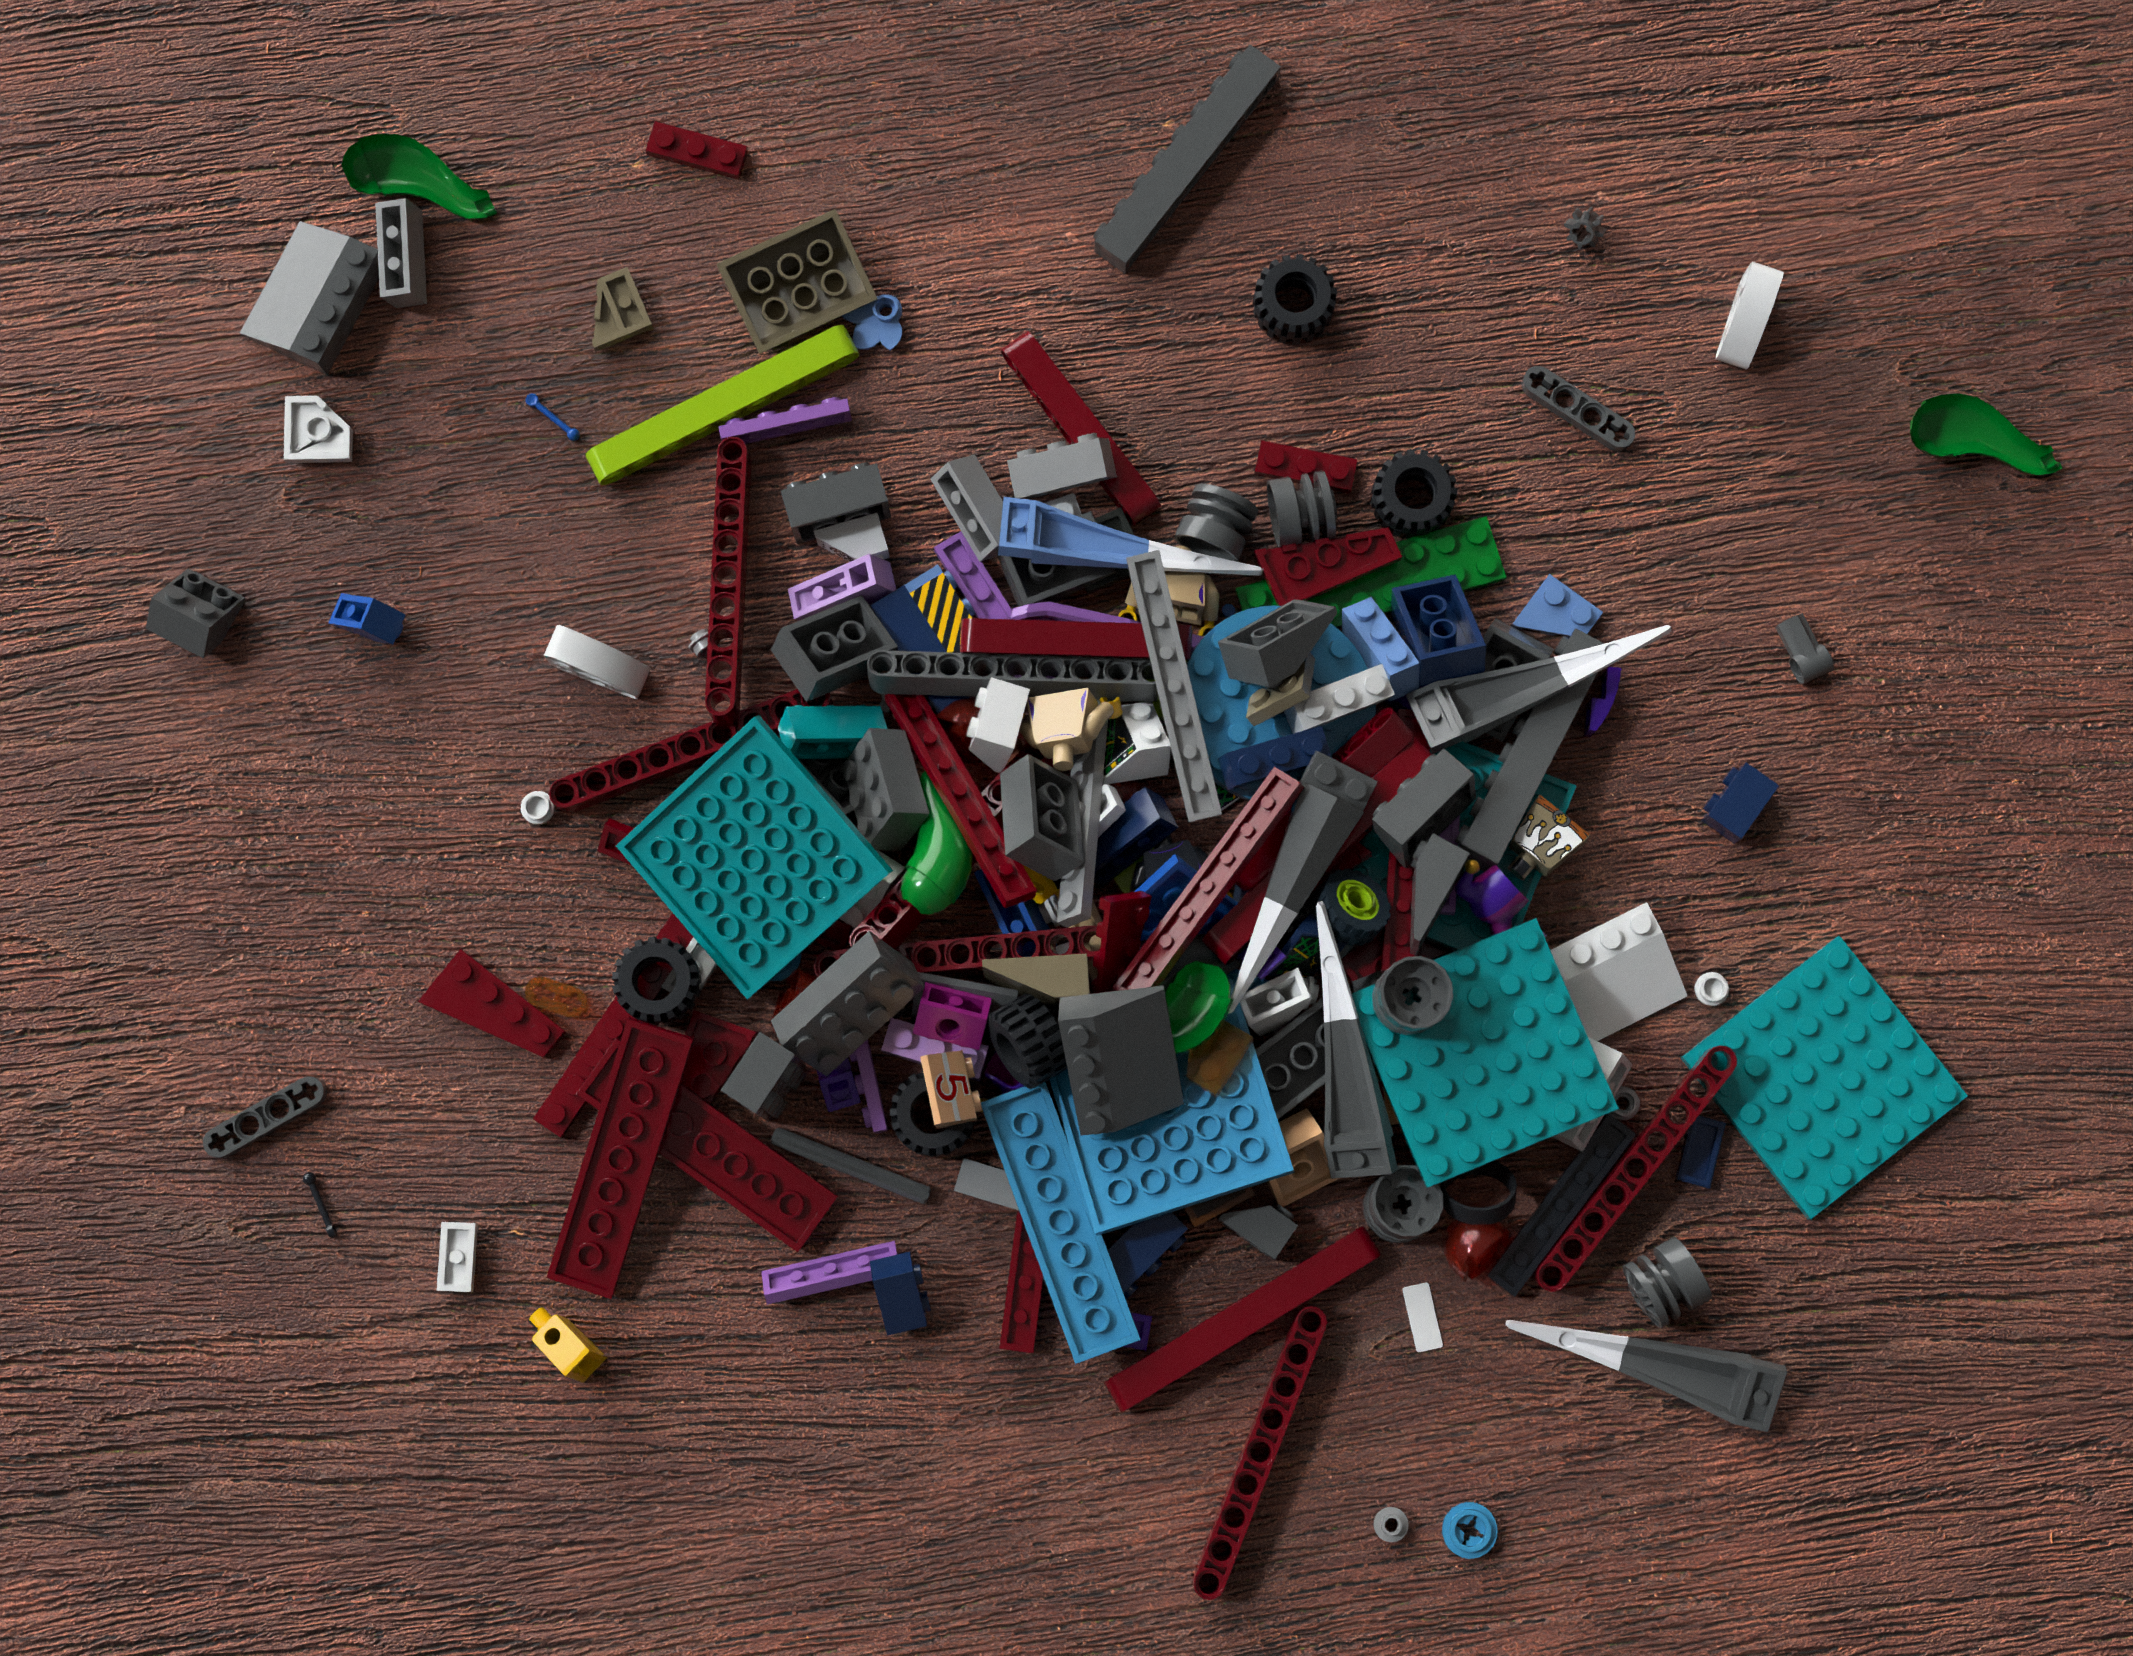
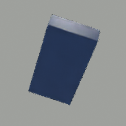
[1675,1116,1726,1189]

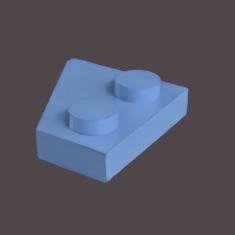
[1511,574,1603,638]

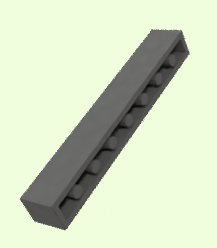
[1093,45,1281,274]
[1454,628,1604,872]

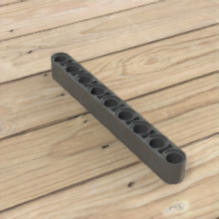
[867,650,1159,702]

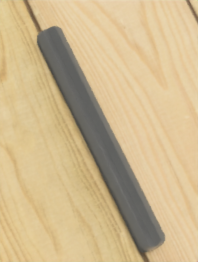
[771,1127,931,1204]

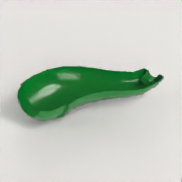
[341,134,497,220]
[1910,393,2062,476]
[900,771,973,914]
[1165,961,1233,1054]

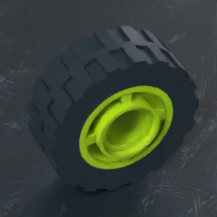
[1312,868,1391,946]

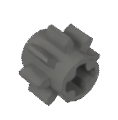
[1564,206,1607,249]

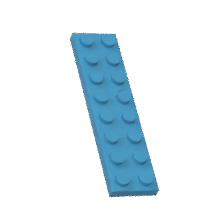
[981,1082,1140,1364]

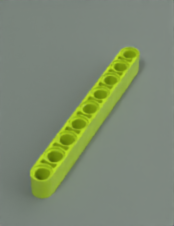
[585,325,860,485]

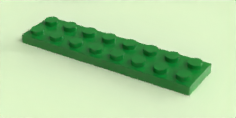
[1235,516,1507,629]

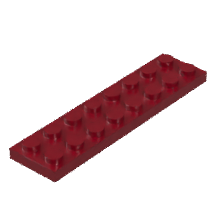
[546,1017,695,1299]
[576,1038,838,1252]

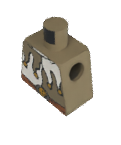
[1508,794,1590,880]

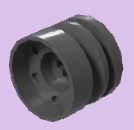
[1267,470,1337,548]
[1174,483,1259,562]
[1372,956,1453,1035]
[1363,1165,1443,1243]
[1622,1237,1712,1328]

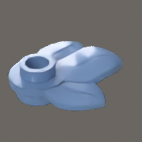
[842,294,903,350]

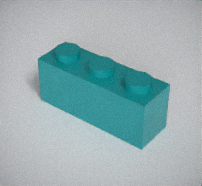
[778,705,887,759]

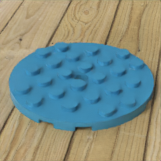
[1186,605,1376,801]

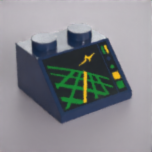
[1268,909,1347,978]

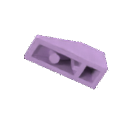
[788,554,896,620]

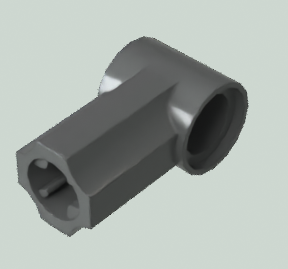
[1775,613,1834,684]

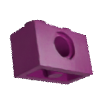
[913,982,992,1050]

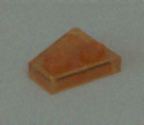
[1187,1020,1254,1097]

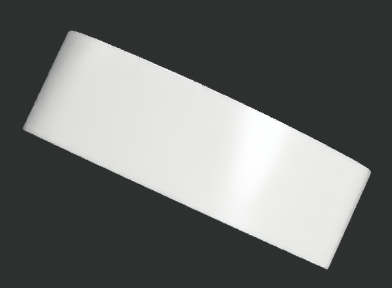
[1715,261,1784,370]
[544,625,651,699]

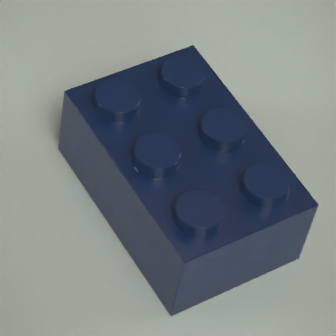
[1391,574,1486,686]

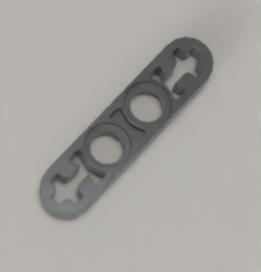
[1521,366,1635,452]
[203,1076,328,1158]

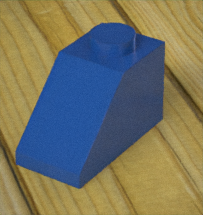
[329,593,406,645]

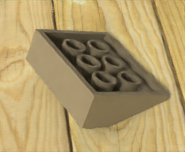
[717,209,877,354]
[982,954,1089,1011]

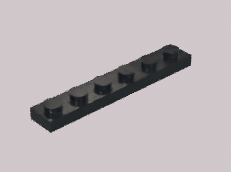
[1486,1114,1636,1297]

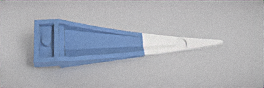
[998,497,1263,576]

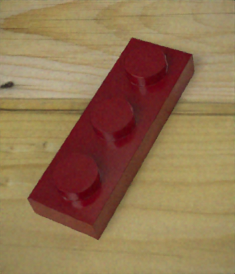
[645,121,748,180]
[1254,440,1357,494]

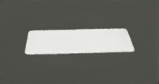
[1402,1282,1443,1352]

